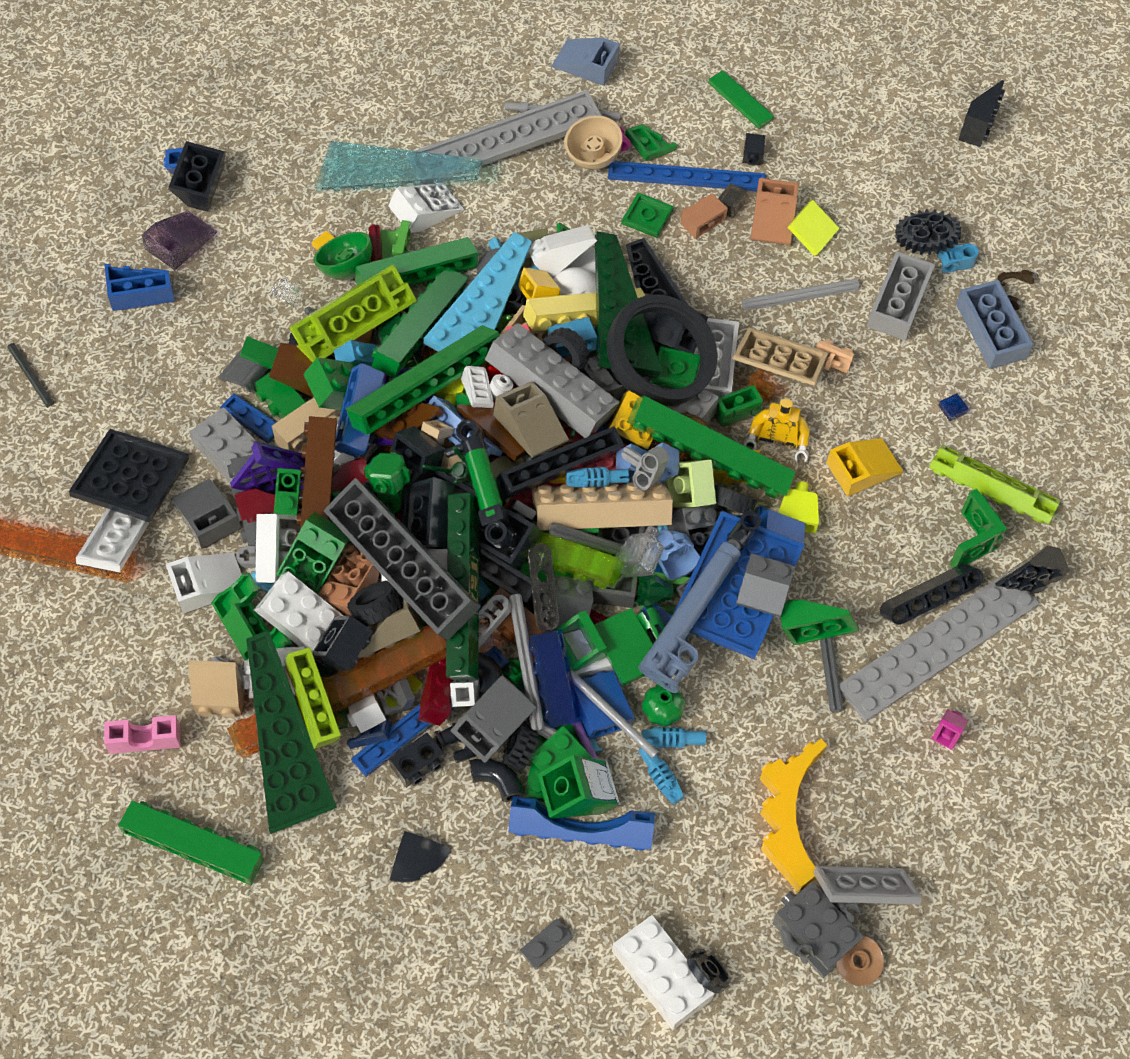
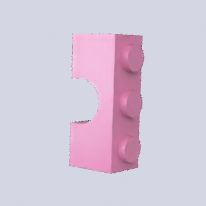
[104,715,181,754]

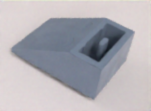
[552,37,620,86]

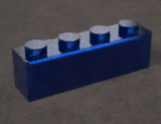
[529,629,581,728]

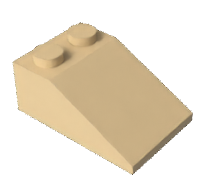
[188,660,245,718]

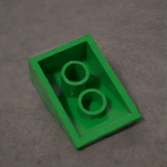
[781,599,859,645]

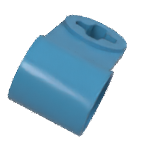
[937,243,979,273]

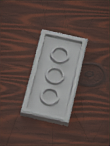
[814,866,922,904]

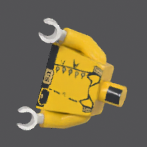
[743,399,810,462]

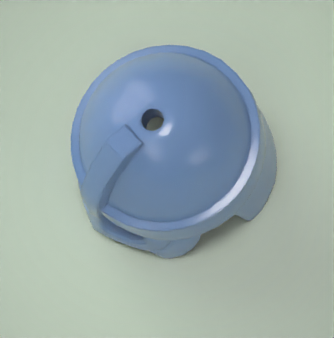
[654,528,700,580]

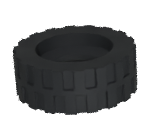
[542,327,589,371]
[714,484,757,514]
[347,581,402,626]

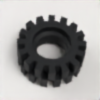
[502,725,538,771]

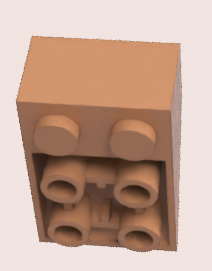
[750,178,799,245]
[318,543,379,616]

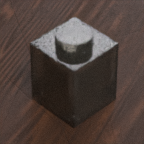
[718,183,747,218]

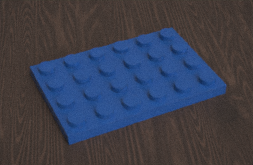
[674,511,805,660]

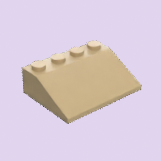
[733,327,828,386]

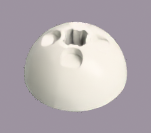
[552,267,596,296]

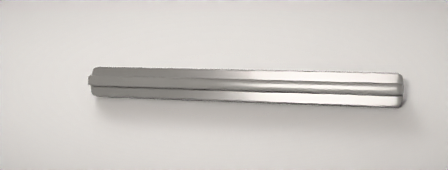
[742,279,860,311]
[509,594,544,731]

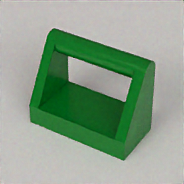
[553,610,607,671]

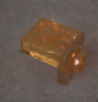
[748,368,776,404]

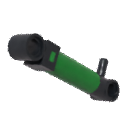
[445,419,514,550]

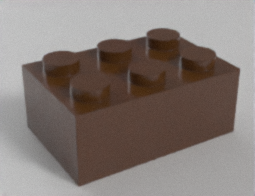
[482,587,554,659]

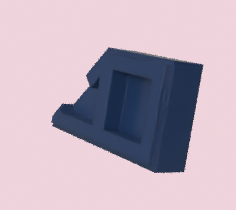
[347,718,392,749]

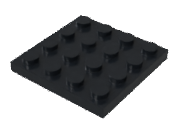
[69,429,189,523]

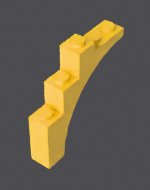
[760,739,827,894]

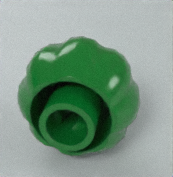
[642,684,686,727]

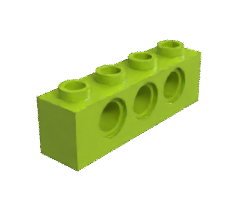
[284,647,341,749]

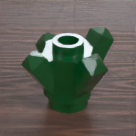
[634,571,673,609]

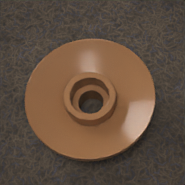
[836,935,884,986]

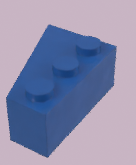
[104,263,175,311]

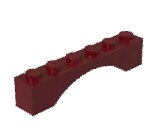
[234,457,369,523]
[418,628,454,726]

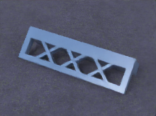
[428,396,503,457]

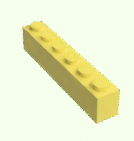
[523,288,645,332]

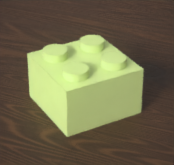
[665,460,716,508]

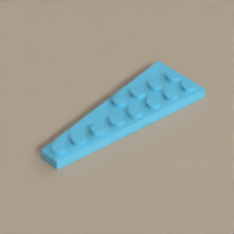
[424,232,532,367]

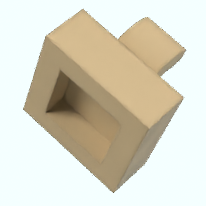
[421,420,454,446]

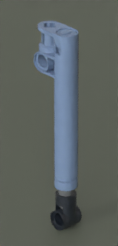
[638,511,761,693]

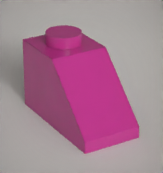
[931,709,968,750]

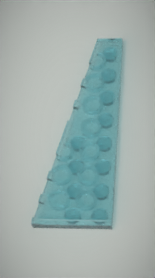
[315,141,482,192]

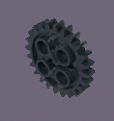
[895,209,962,255]

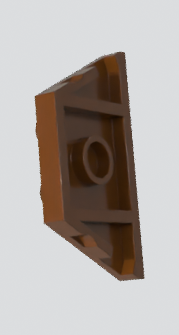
[372,402,444,441]

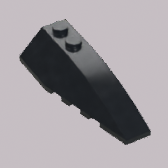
[626,238,688,304]

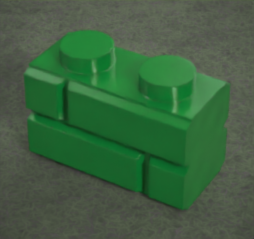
[715,385,763,427]

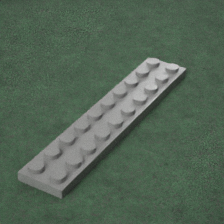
[407,90,602,185]
[839,571,1039,723]

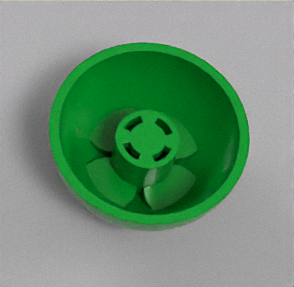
[313,232,372,280]

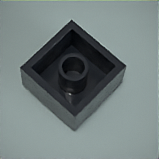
[312,616,373,671]

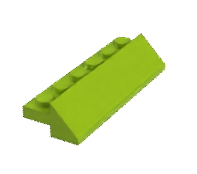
[289,265,417,363]
[929,444,1061,525]

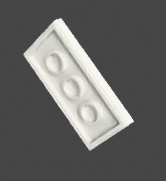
[76,509,149,572]

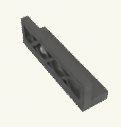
[360,646,415,716]

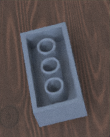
[956,280,1033,369]

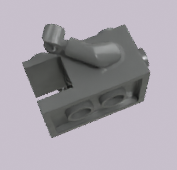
[772,882,864,978]

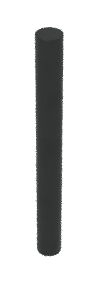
[7,343,54,408]

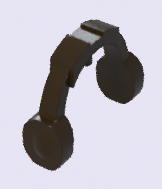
[997,270,1036,310]

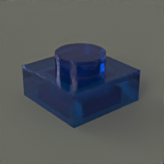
[938,393,969,421]

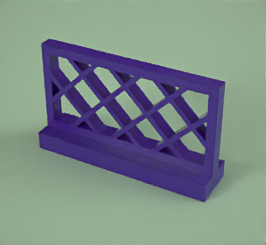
[230,441,334,493]

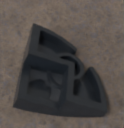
[390,831,451,883]

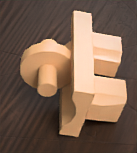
[816,339,854,373]

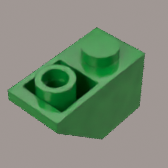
[274,468,301,516]

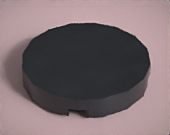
[687,948,729,994]

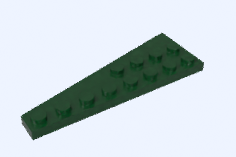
[595,231,661,377]
[246,630,337,834]

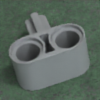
[621,446,669,490]

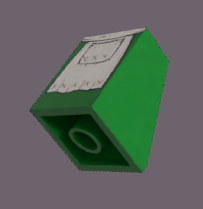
[538,754,620,818]

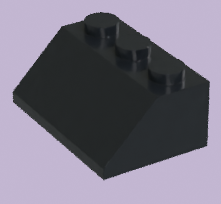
[168,141,225,212]
[402,477,454,549]

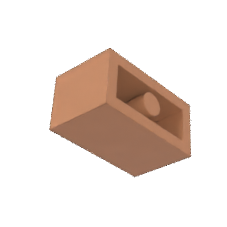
[680,193,728,239]

